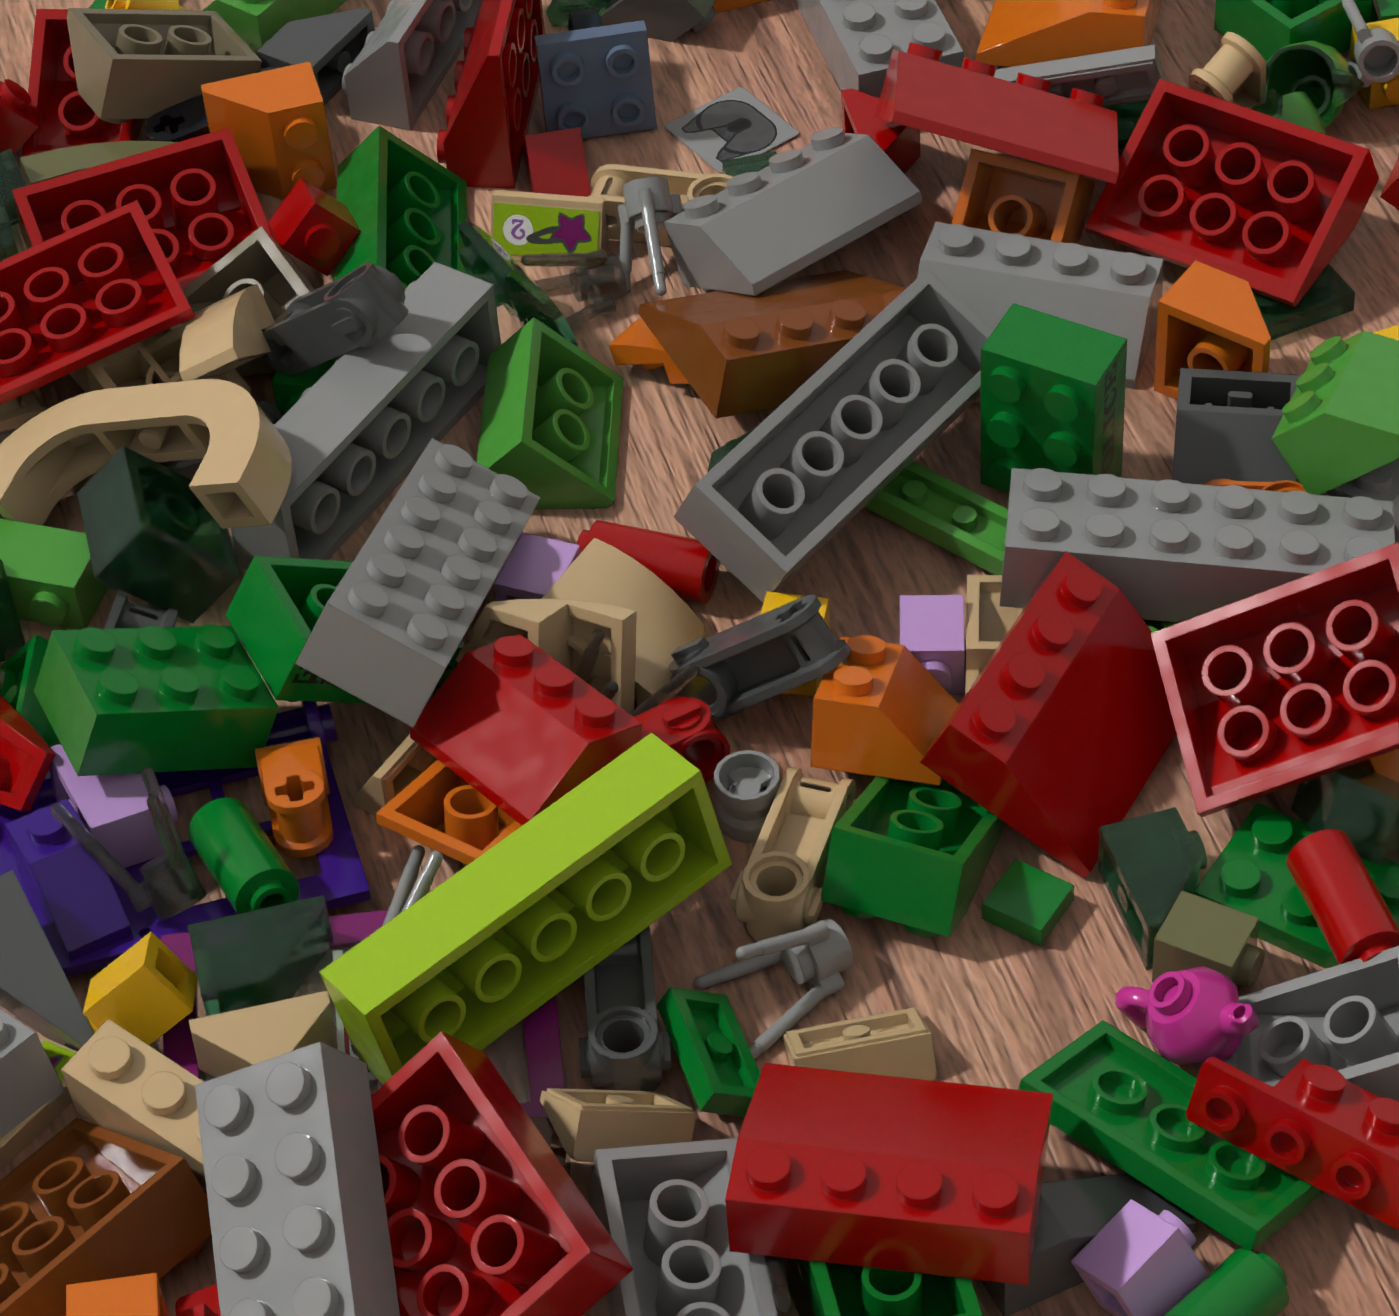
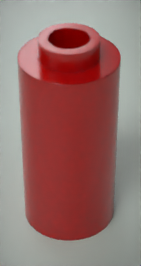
[577,520,720,604]
[1286,829,1399,965]

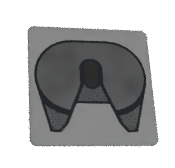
[665,87,799,173]

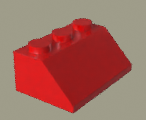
[410,634,642,825]

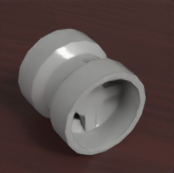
[714,750,780,843]

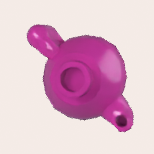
[1115,966,1259,1065]

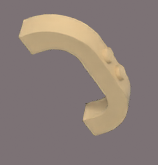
[0,379,292,529]

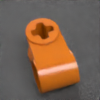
[255,737,334,858]

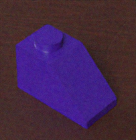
[5,798,132,962]

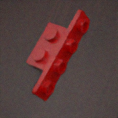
[1186,1057,1399,1230]

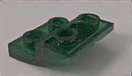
[457,220,579,347]

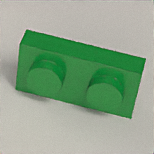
[656,987,760,1117]

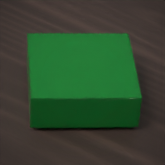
[982,859,1074,946]

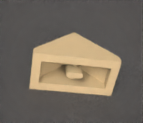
[189,990,336,1078]

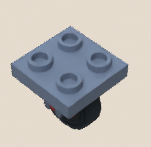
[534,9,657,139]

